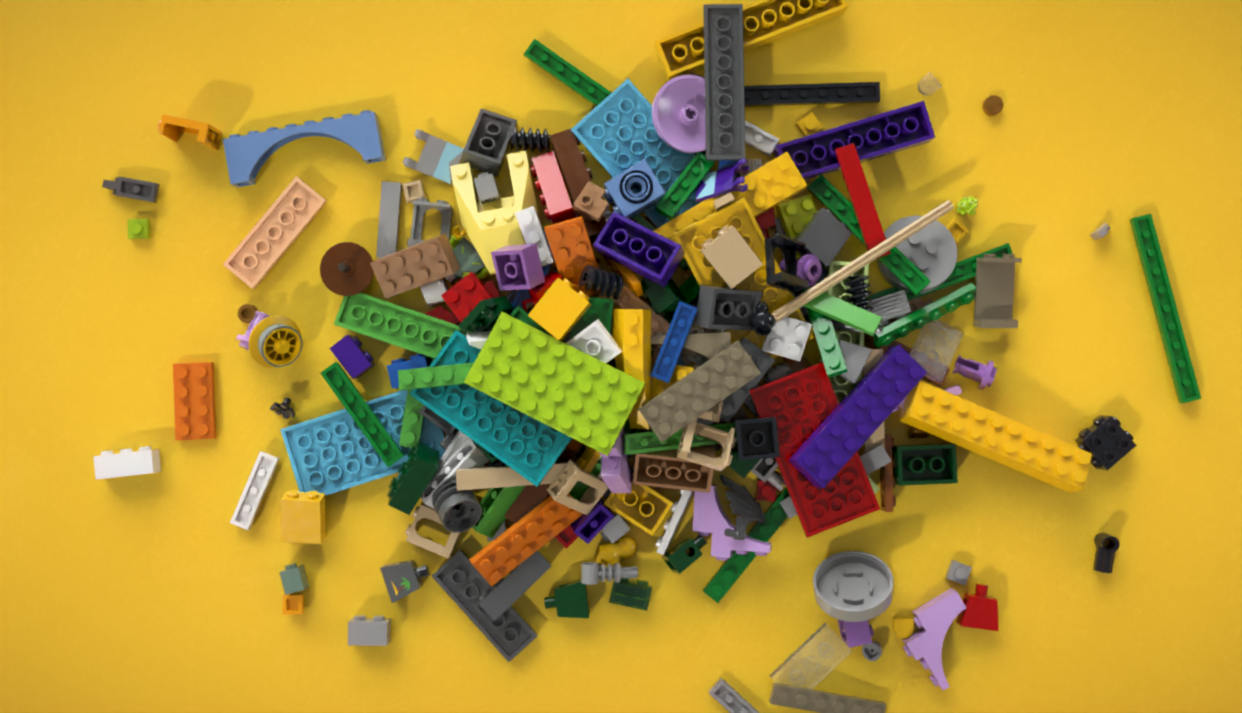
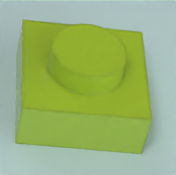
[128,219,150,239]

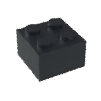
[733,416,779,461]

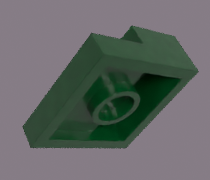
[459,296,514,332]

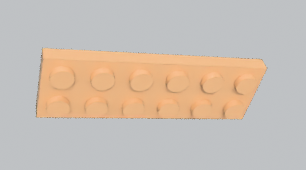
[223,176,327,289]

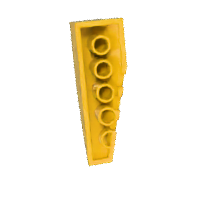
[612,309,651,429]

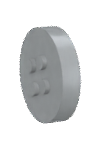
[877,215,957,293]
[813,551,894,622]

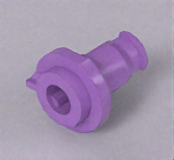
[779,254,822,286]
[952,355,997,390]

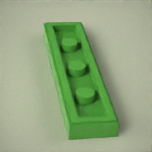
[803,286,882,336]

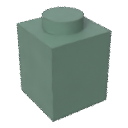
[279,563,309,595]

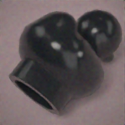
[751,302,776,336]

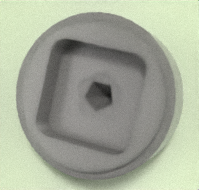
[862,640,883,661]

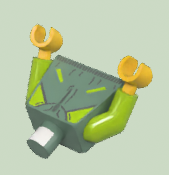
[445,225,490,284]

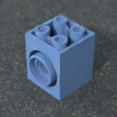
[604,159,665,220]

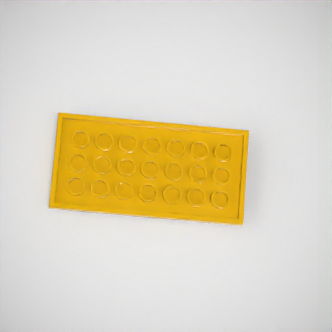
[673,197,814,359]

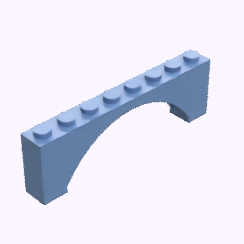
[223,110,386,188]

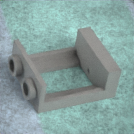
[407,198,453,247]

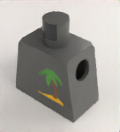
[380,560,430,603]

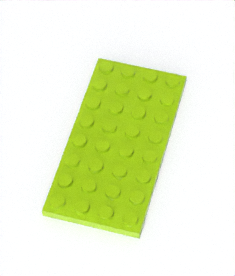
[464,312,645,456]

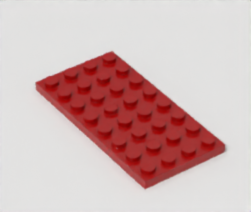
[749,362,880,538]

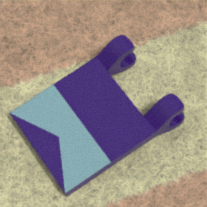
[696,158,750,202]

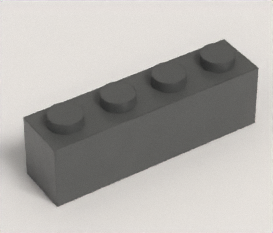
[478,550,552,621]

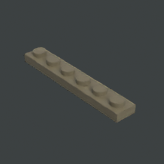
[769,683,886,713]

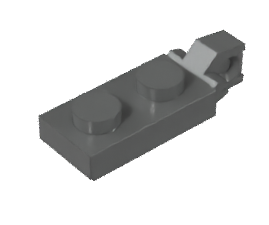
[102,177,160,203]

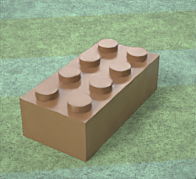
[370,233,461,298]
[632,446,715,493]

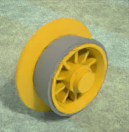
[248,315,303,368]

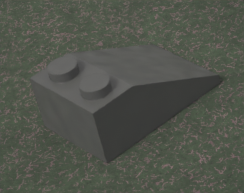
[461,108,517,177]
[695,285,762,331]

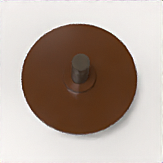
[320,242,374,296]

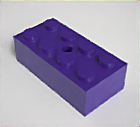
[593,211,685,287]

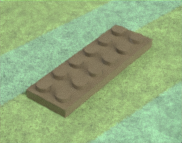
[638,340,761,442]

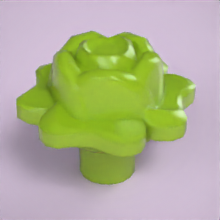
[956,196,979,216]

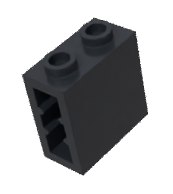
[1075,415,1136,470]

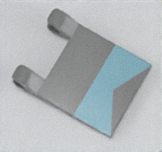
[403,129,464,185]

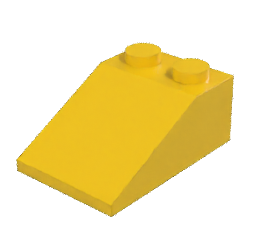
[604,484,674,536]

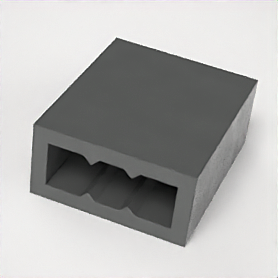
[796,208,852,269]

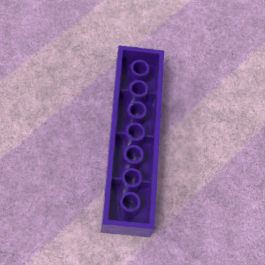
[773,101,935,180]
[788,345,927,488]

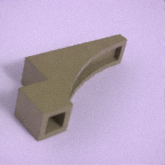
[651,329,752,359]

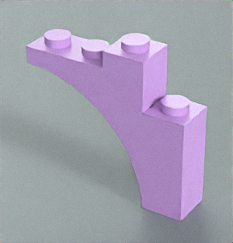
[599,427,633,493]
[693,484,772,561]
[902,588,966,690]

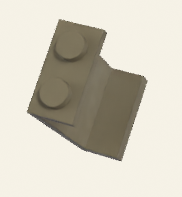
[973,254,1022,328]

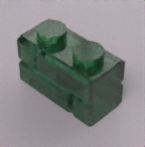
[609,578,652,611]

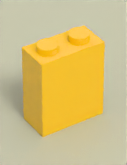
[528,278,591,341]
[281,490,326,544]

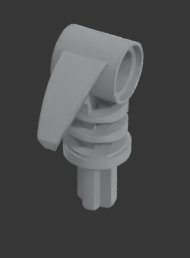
[581,562,638,585]

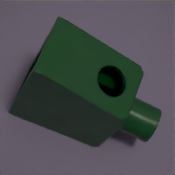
[662,535,707,574]
[544,579,590,618]

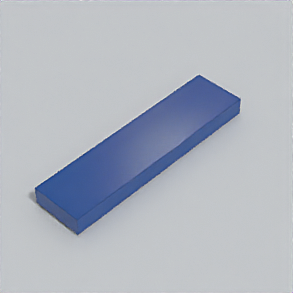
[650,301,698,383]

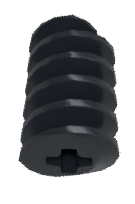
[511,127,551,153]
[579,265,623,300]
[845,275,874,311]

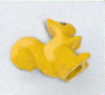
[593,537,637,567]

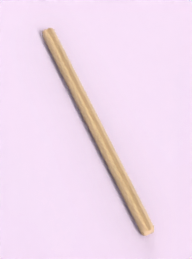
[772,200,954,322]

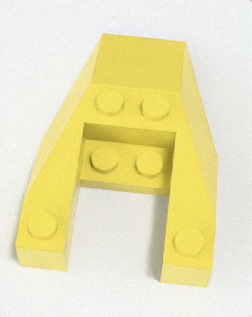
[450,151,538,275]

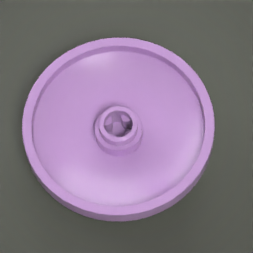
[652,75,706,153]

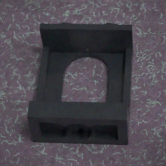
[765,233,808,293]

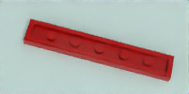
[835,143,891,259]

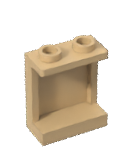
[700,225,763,289]

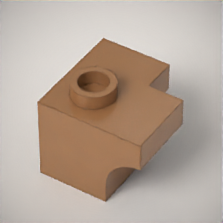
[573,181,609,223]

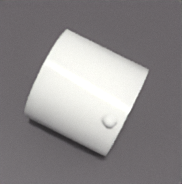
[420,278,449,307]

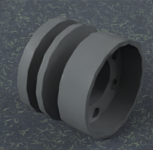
[432,480,482,533]

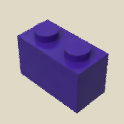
[329,334,375,379]
[571,499,614,544]

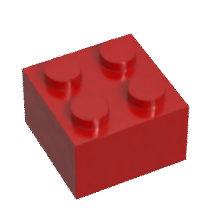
[441,272,494,323]

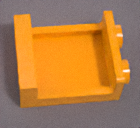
[158,114,221,150]

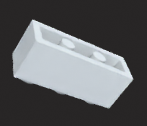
[93,446,161,480]

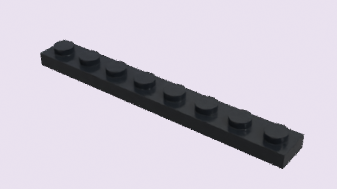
[744,82,880,107]

